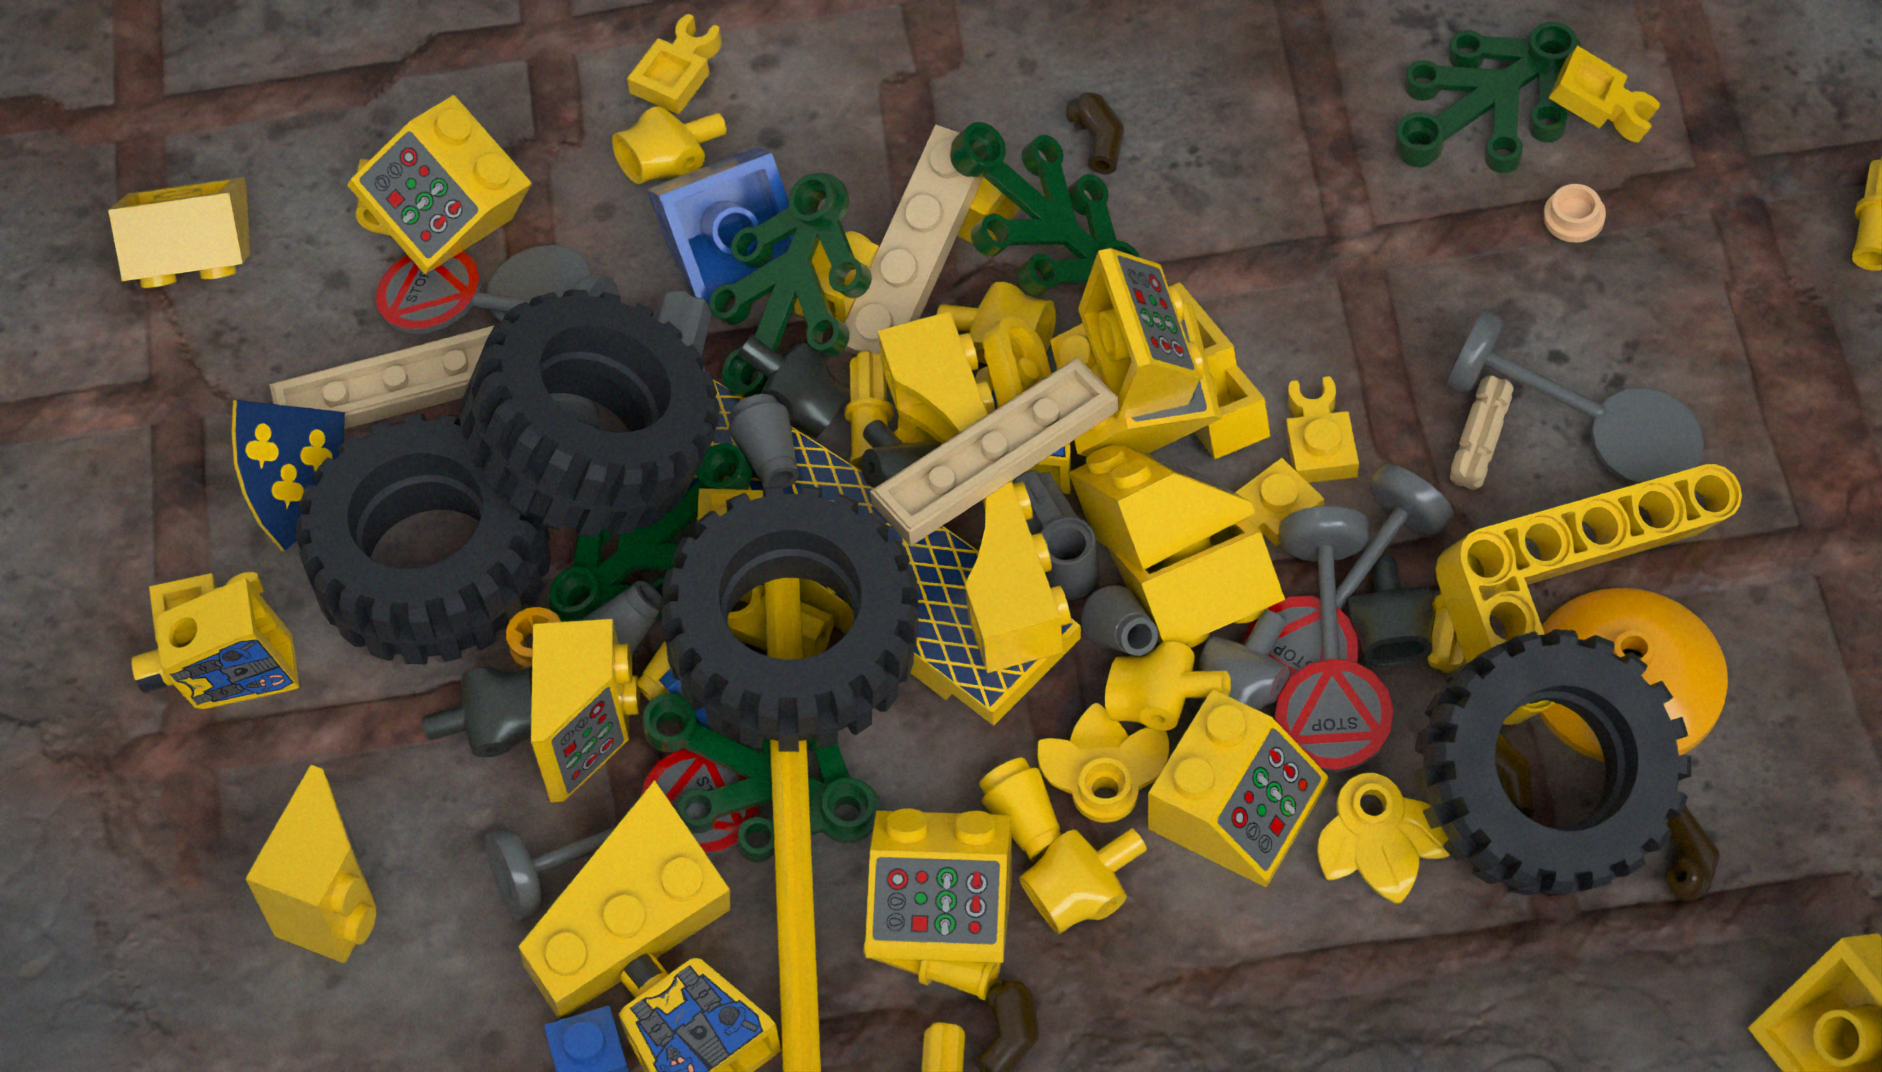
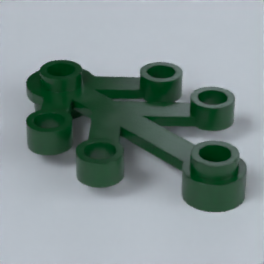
[1395,22,1581,173]
[950,122,1141,296]
[709,173,872,398]
[549,443,752,622]
[643,693,881,863]

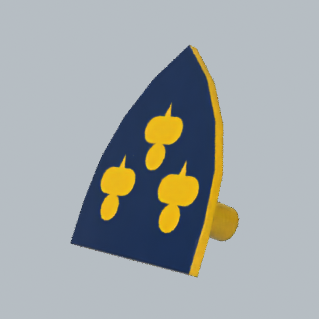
[232,400,345,551]

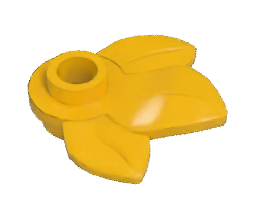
[1038,703,1169,823]
[1317,773,1450,904]

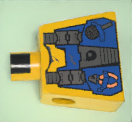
[131,578,300,709]
[619,953,782,1072]

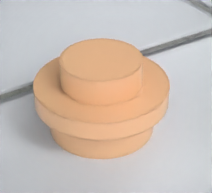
[1543,184,1606,243]

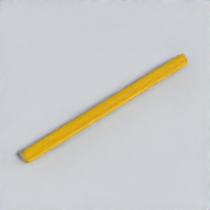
[764,578,821,1072]

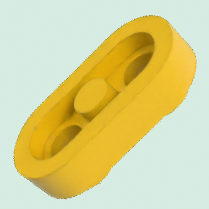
[983,315,1051,409]

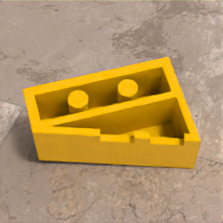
[519,780,730,1020]

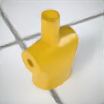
[612,106,726,184]
[937,282,1056,364]
[1105,641,1231,731]
[1019,828,1147,935]

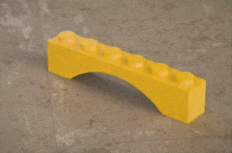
[877,311,1071,673]

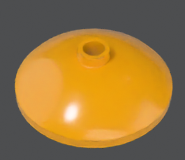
[1538,588,1728,762]

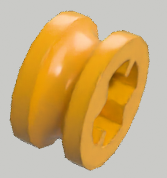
[506,607,561,668]

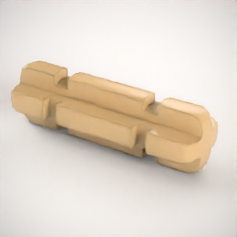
[1450,375,1514,490]

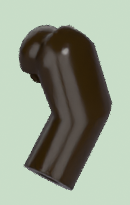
[1066,92,1124,174]
[1495,733,1534,818]
[1665,805,1720,901]
[975,979,1039,1072]

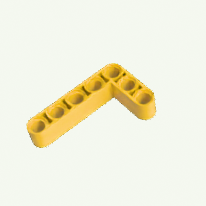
[1435,464,1742,725]

